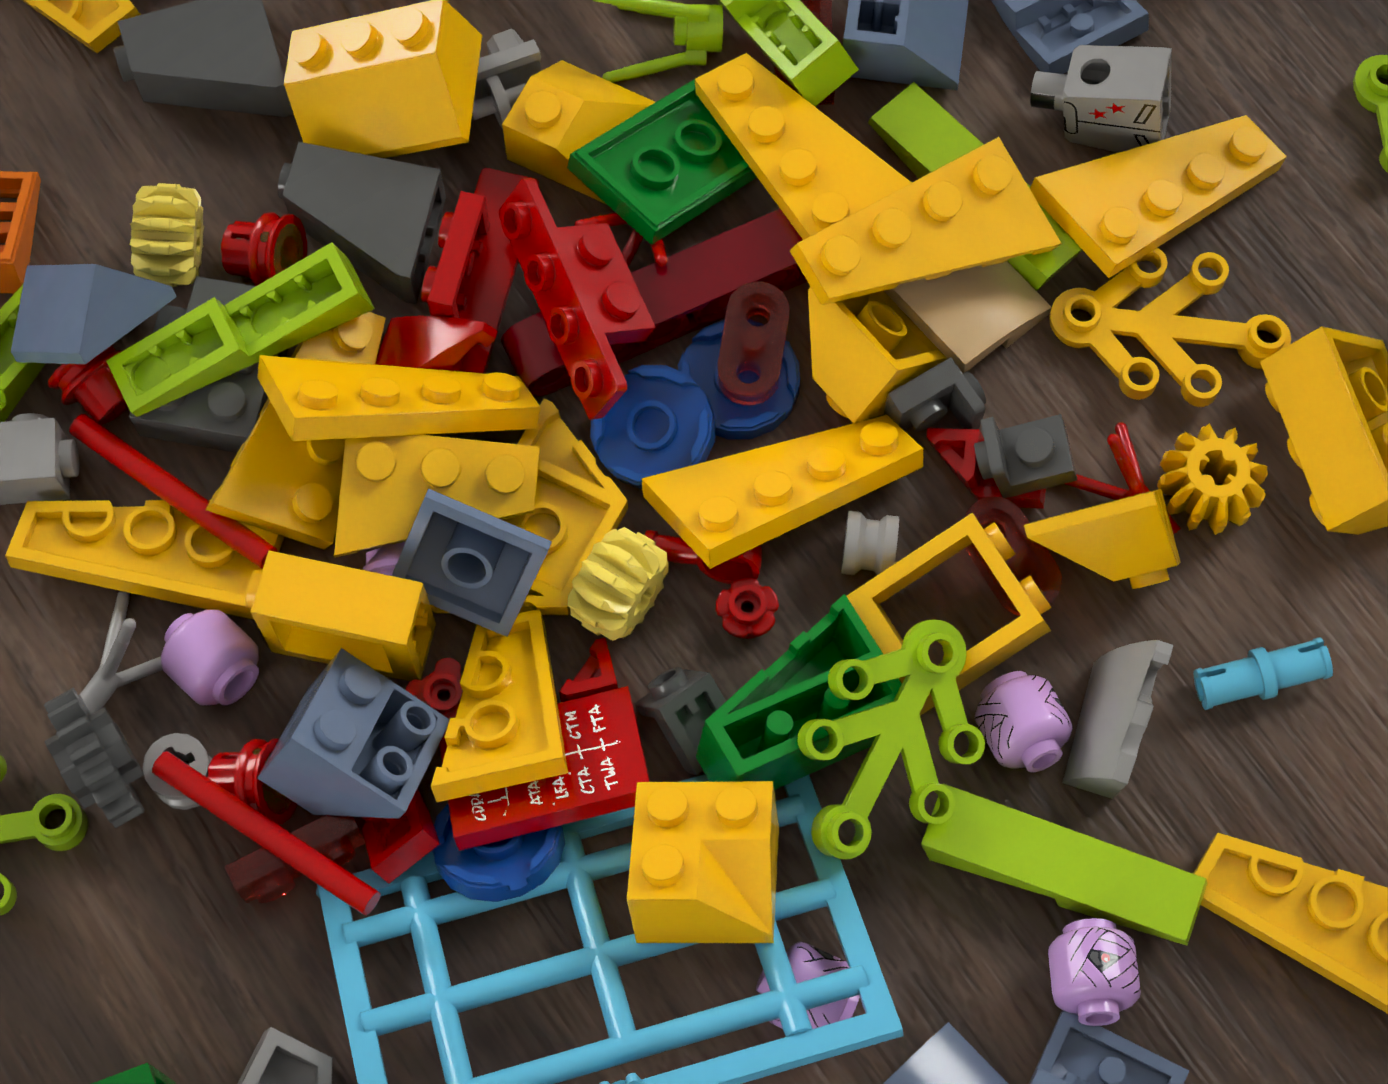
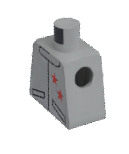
[1030,45,1172,153]

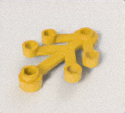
[1049,248,1291,407]

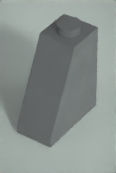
[113,0,294,117]
[278,142,446,304]

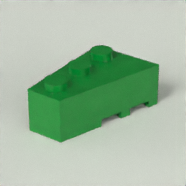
[696,594,902,790]

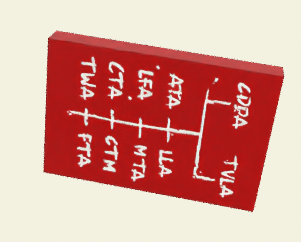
[439,686,650,851]

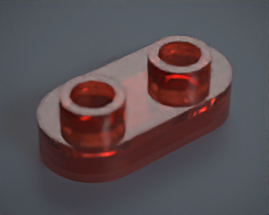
[717,282,790,405]
[965,497,1062,616]

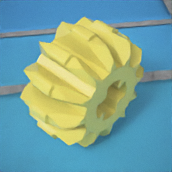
[130,183,204,288]
[568,527,669,641]

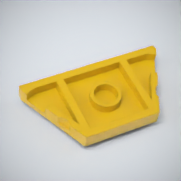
[430,398,628,615]

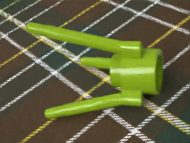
[592,0,723,83]

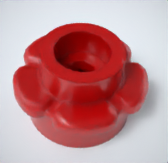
[716,577,779,639]

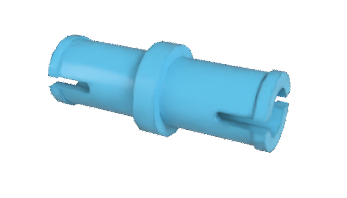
[1193,637,1333,710]

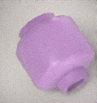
[161,610,259,705]

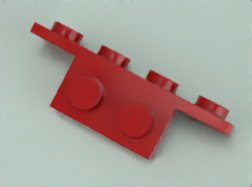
[421,168,540,373]
[498,178,656,420]

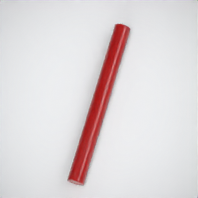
[69,414,277,569]
[152,751,381,916]

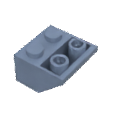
[843,0,968,90]
[257,648,450,819]

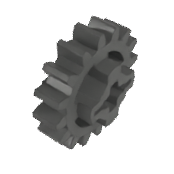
[44,688,145,828]

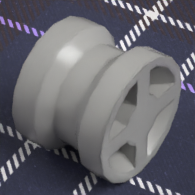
[841,511,899,575]
[142,733,212,810]

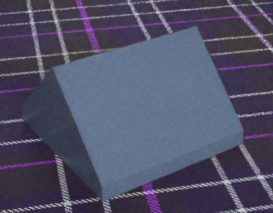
[11,264,177,364]
[392,488,552,637]

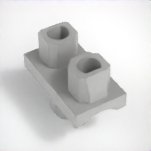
[472,29,542,129]

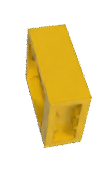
[847,513,1052,715]
[246,550,436,681]

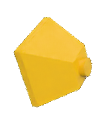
[502,60,655,205]
[808,287,947,423]
[1024,489,1181,589]

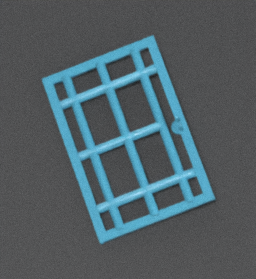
[316,774,904,1084]

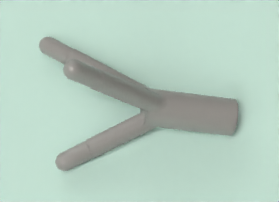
[80,591,163,714]

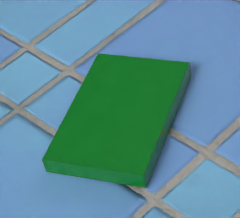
[567,79,757,245]

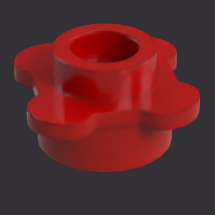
[406,658,463,732]

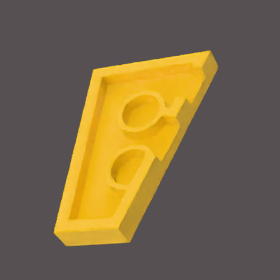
[334,435,540,558]
[431,609,568,802]

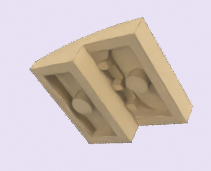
[884,261,1051,373]

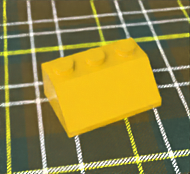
[284,0,482,158]
[1260,326,1388,535]

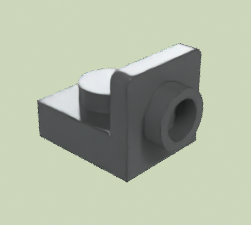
[883,357,986,432]
[974,414,1078,499]
[635,667,726,775]

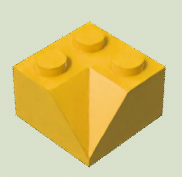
[627,781,779,943]

